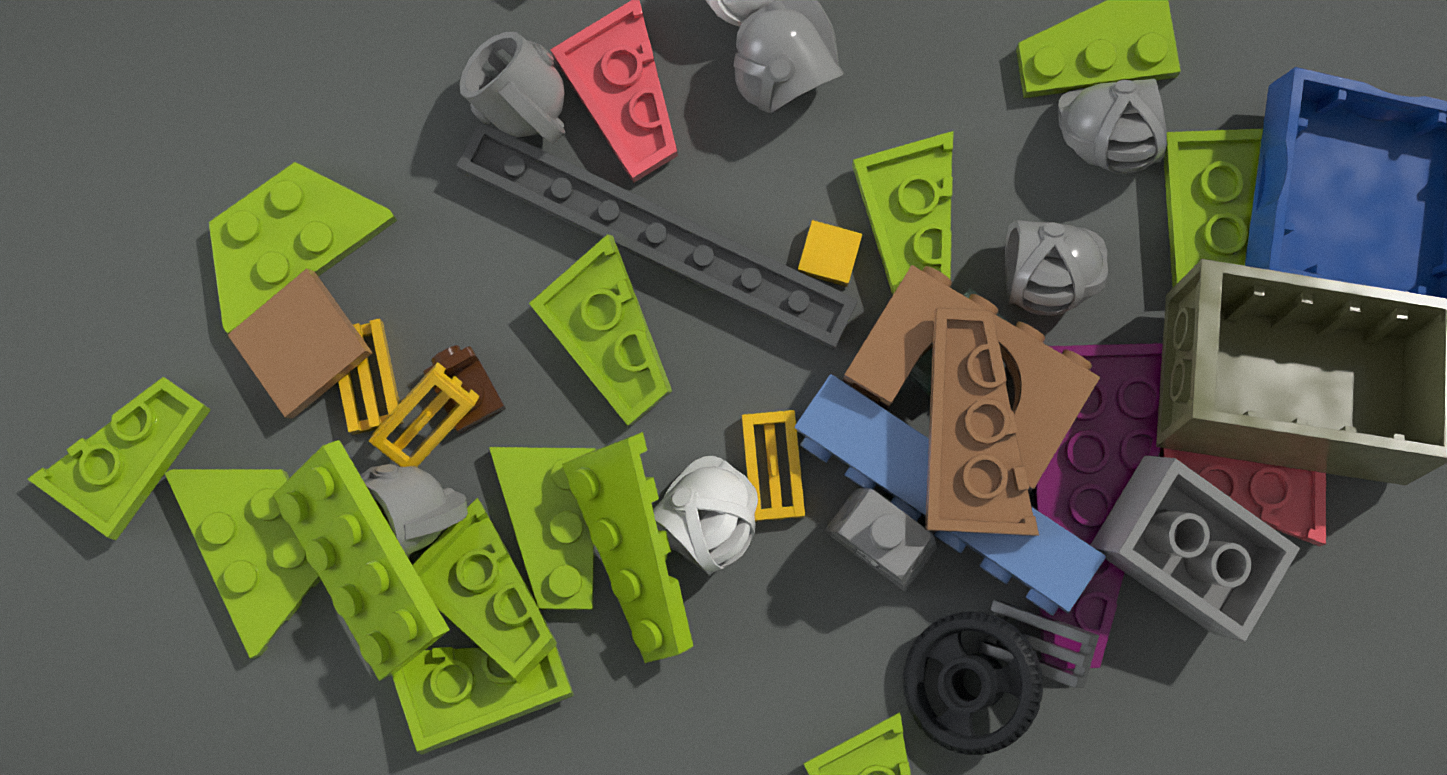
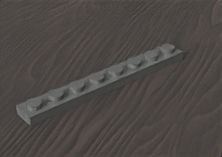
[456,121,858,350]

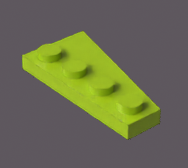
[562,432,694,663]

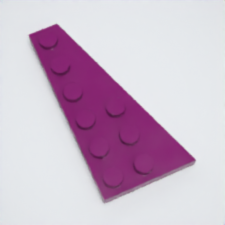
[1034,343,1163,669]

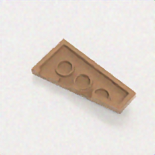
[925,308,1039,536]

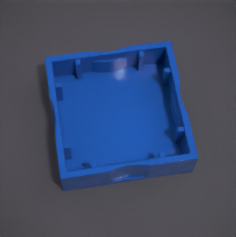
[1245,67,1447,299]

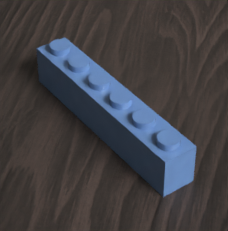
[795,374,1106,616]

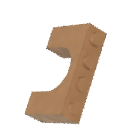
[842,265,1100,493]

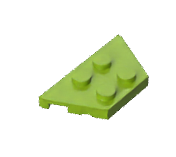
[209,162,397,334]
[165,469,321,659]

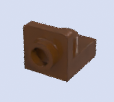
[423,345,506,434]

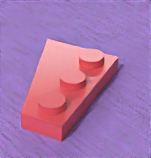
[550,0,678,183]
[1160,448,1326,547]

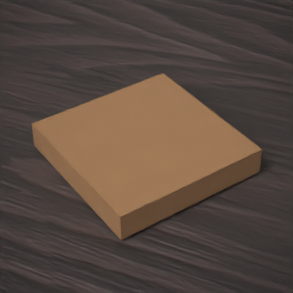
[228,268,372,419]

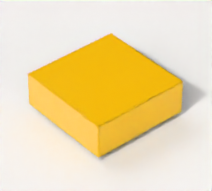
[798,220,862,287]

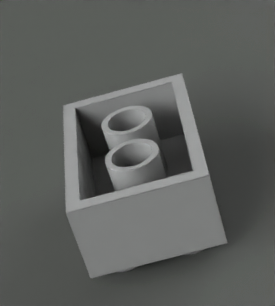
[1090,456,1300,642]

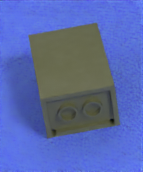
[1156,259,1447,486]

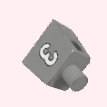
[824,488,937,592]

